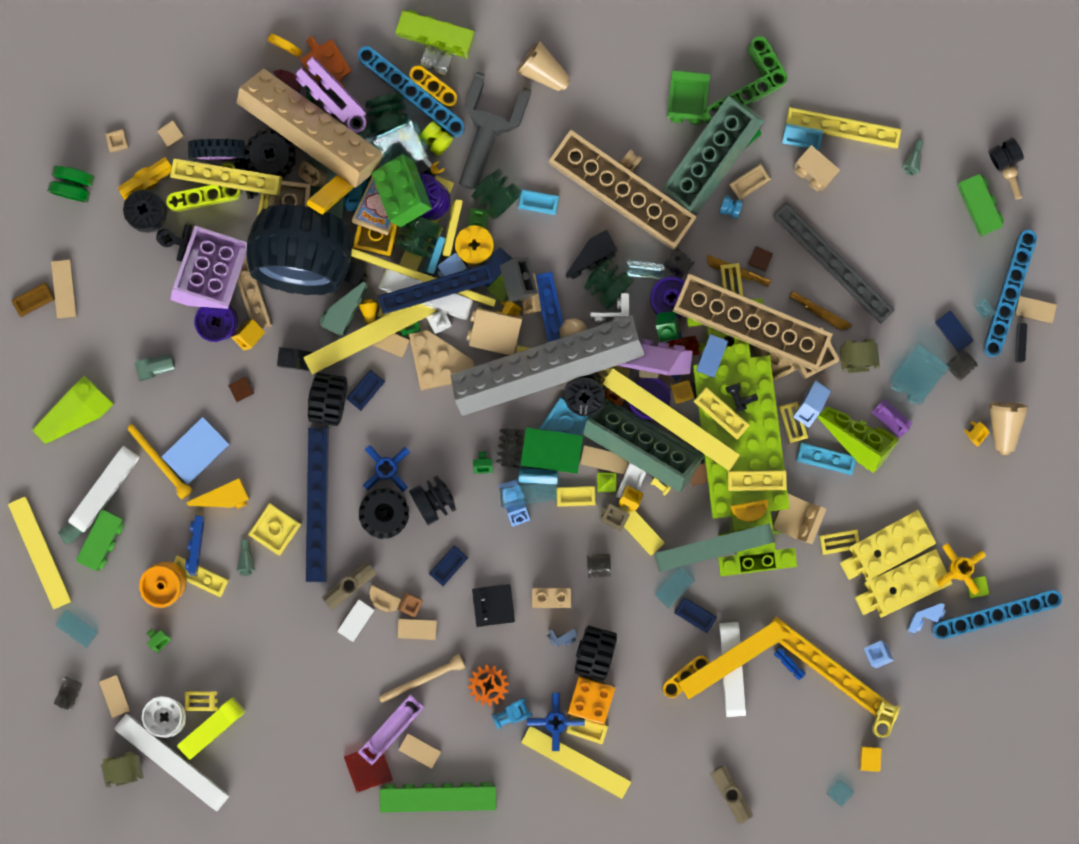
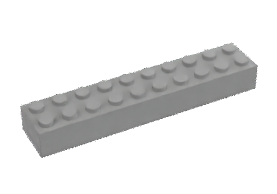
[450,315,645,416]

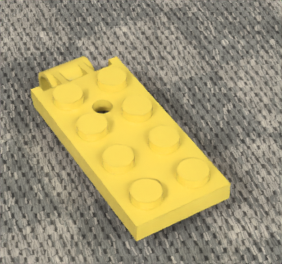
[840,510,936,582]
[855,549,952,618]

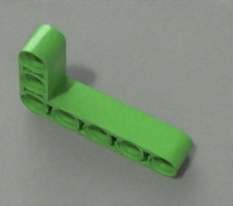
[703,36,788,124]

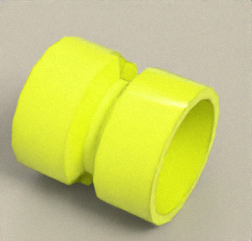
[418,121,454,157]

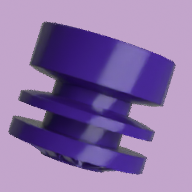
[419,174,451,221]
[194,305,238,342]

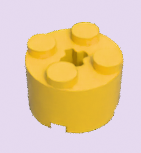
[455,225,494,266]

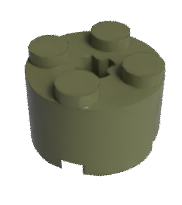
[839,338,880,373]
[101,752,144,788]

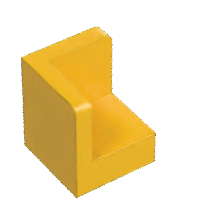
[231,319,265,351]
[859,746,882,772]

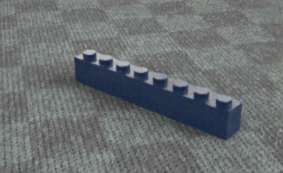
[306,427,329,582]

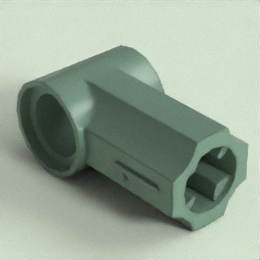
[134,354,175,381]

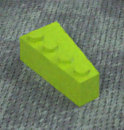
[395,10,475,59]

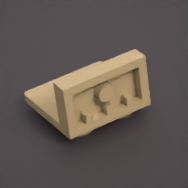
[772,493,826,544]

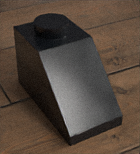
[277,347,313,371]

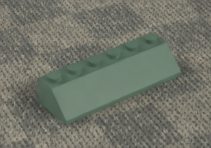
[662,96,765,213]
[583,398,704,492]

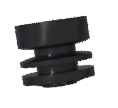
[123,189,167,233]
[565,372,606,416]
[409,475,457,526]

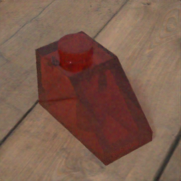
[667,336,700,358]

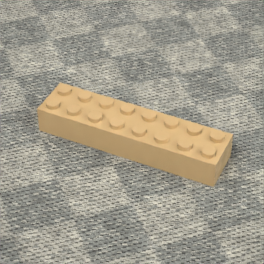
[236,69,383,188]
[549,130,697,251]
[672,274,833,372]

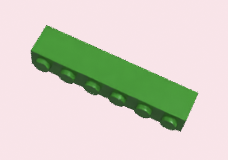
[380,782,496,813]

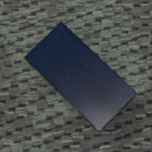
[484,247,513,288]
[935,310,974,352]
[346,369,385,411]
[429,545,468,586]
[675,597,717,633]

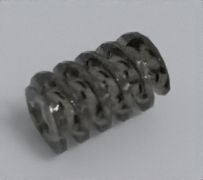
[496,428,524,468]

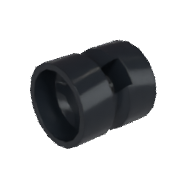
[988,138,1024,172]

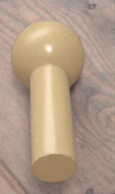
[1002,165,1022,200]

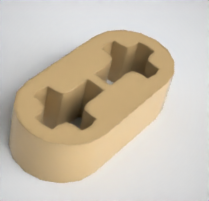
[298,161,327,187]

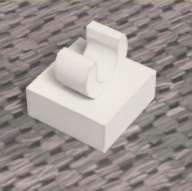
[426,311,452,335]

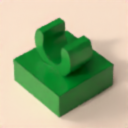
[473,451,493,474]

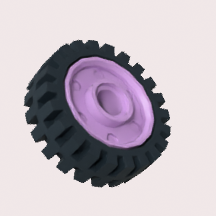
[188,139,245,161]

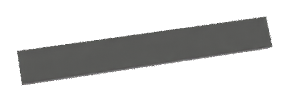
[773,202,895,324]

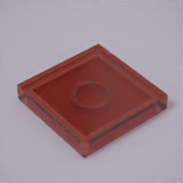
[344,748,393,793]

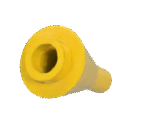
[359,299,377,325]

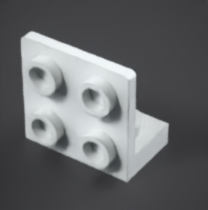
[590,293,629,323]

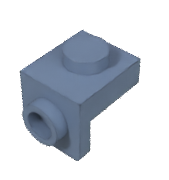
[547,628,578,647]

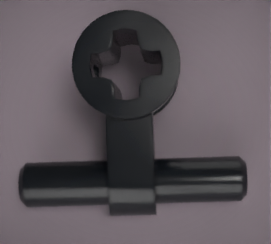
[156,223,192,262]

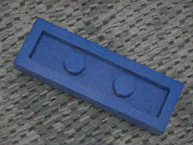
[185,515,205,576]

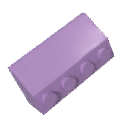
[617,339,693,375]

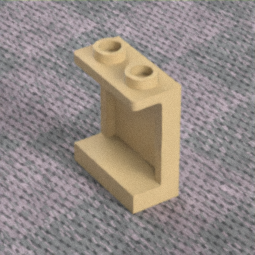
[467,306,523,355]
[532,588,571,608]

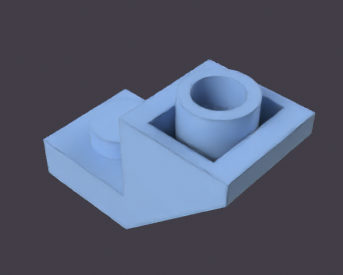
[793,380,831,427]
[498,479,530,527]
[906,603,946,634]

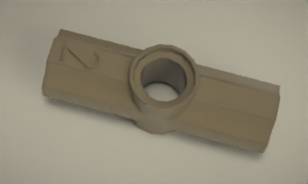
[322,561,377,610]
[710,765,753,824]

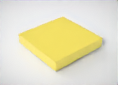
[248,503,302,556]

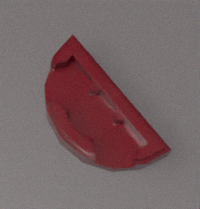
[273,69,301,94]

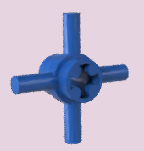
[363,445,410,492]
[527,693,585,751]

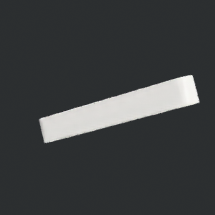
[114,713,230,811]

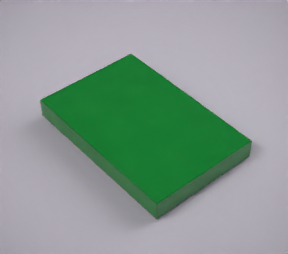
[521,428,583,474]

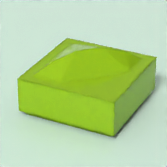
[597,473,616,492]

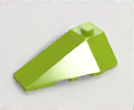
[32,376,114,444]
[817,406,899,473]

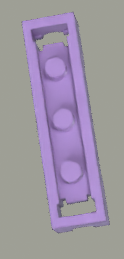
[358,695,424,765]

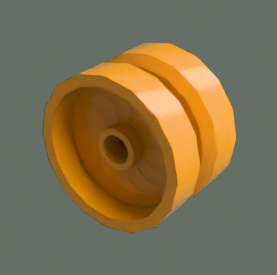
[139,561,187,608]

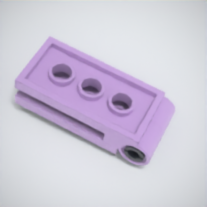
[296,55,366,133]

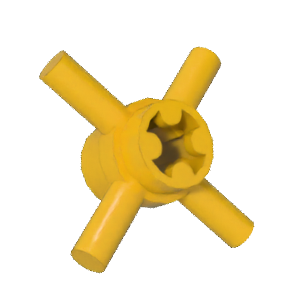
[936,543,986,595]

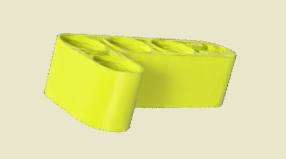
[166,163,242,212]
[177,697,246,761]

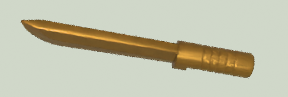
[707,255,771,287]
[789,291,852,330]

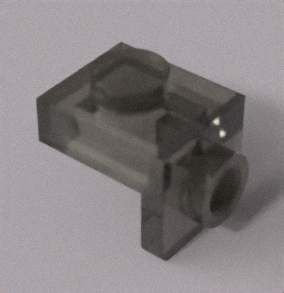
[54,676,83,711]

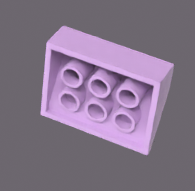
[170,226,247,309]

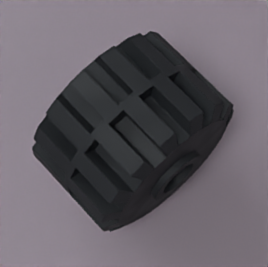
[245,129,296,178]
[308,372,347,426]
[359,488,409,539]
[575,625,617,681]

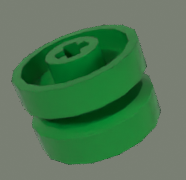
[47,165,95,203]

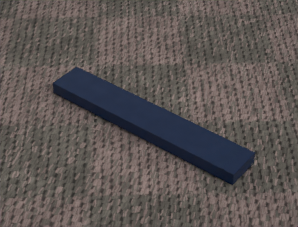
[378,264,494,315]

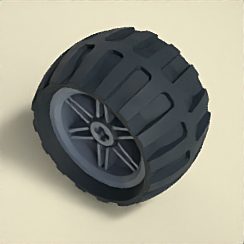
[246,204,352,295]

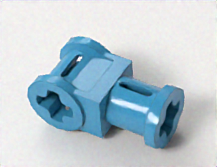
[344,176,370,211]
[491,697,533,730]

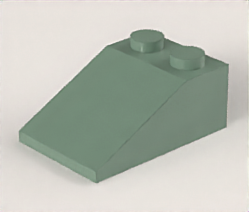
[319,282,368,338]

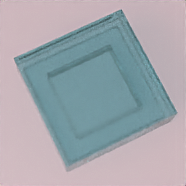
[827,780,854,807]

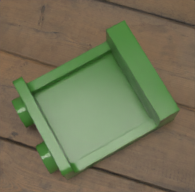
[667,70,710,125]

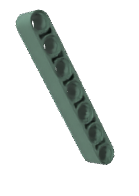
[654,523,775,572]

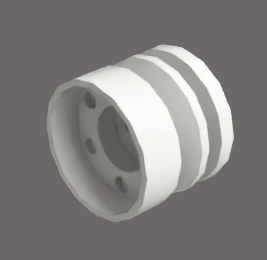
[142,696,187,738]

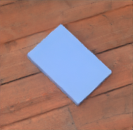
[162,417,230,484]

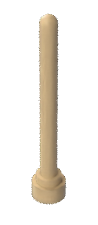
[379,654,466,702]

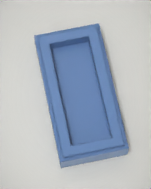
[696,334,728,378]

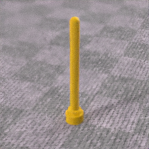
[127,424,193,500]

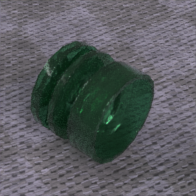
[364,94,410,136]
[471,168,522,220]
[394,216,443,258]
[583,258,634,310]

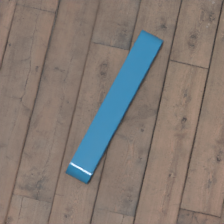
[358,46,465,138]
[983,230,1037,358]
[931,590,1062,639]

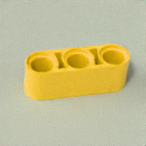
[410,66,457,109]
[662,655,710,698]

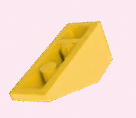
[186,478,250,509]

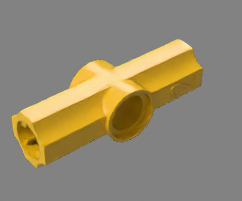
[117,157,172,200]

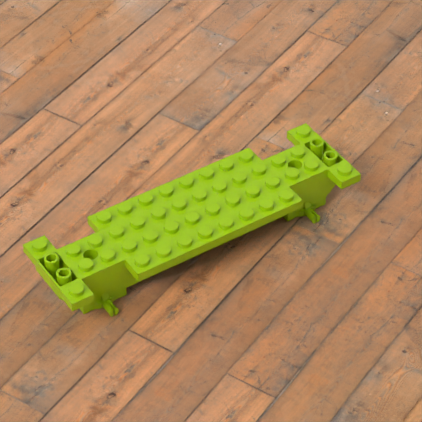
[686,298,797,577]

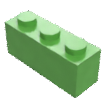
[957,174,1004,237]
[76,509,125,571]

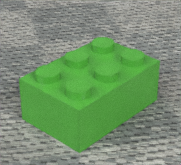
[371,154,432,227]

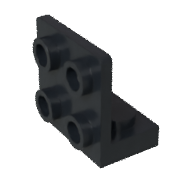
[472,584,515,627]

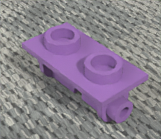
[872,399,913,438]

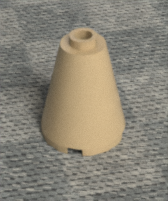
[516,41,571,91]
[989,401,1028,455]

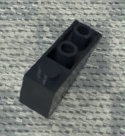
[566,230,618,279]

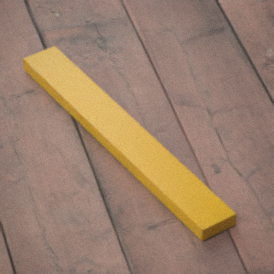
[769,616,892,717]

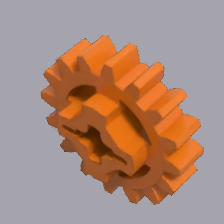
[468,664,509,706]

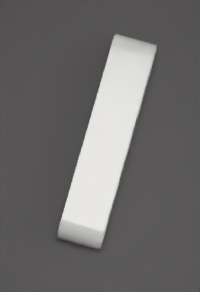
[379,269,473,320]
[68,446,140,533]
[719,622,746,717]

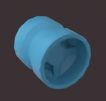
[719,195,743,219]

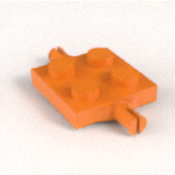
[300,36,352,89]

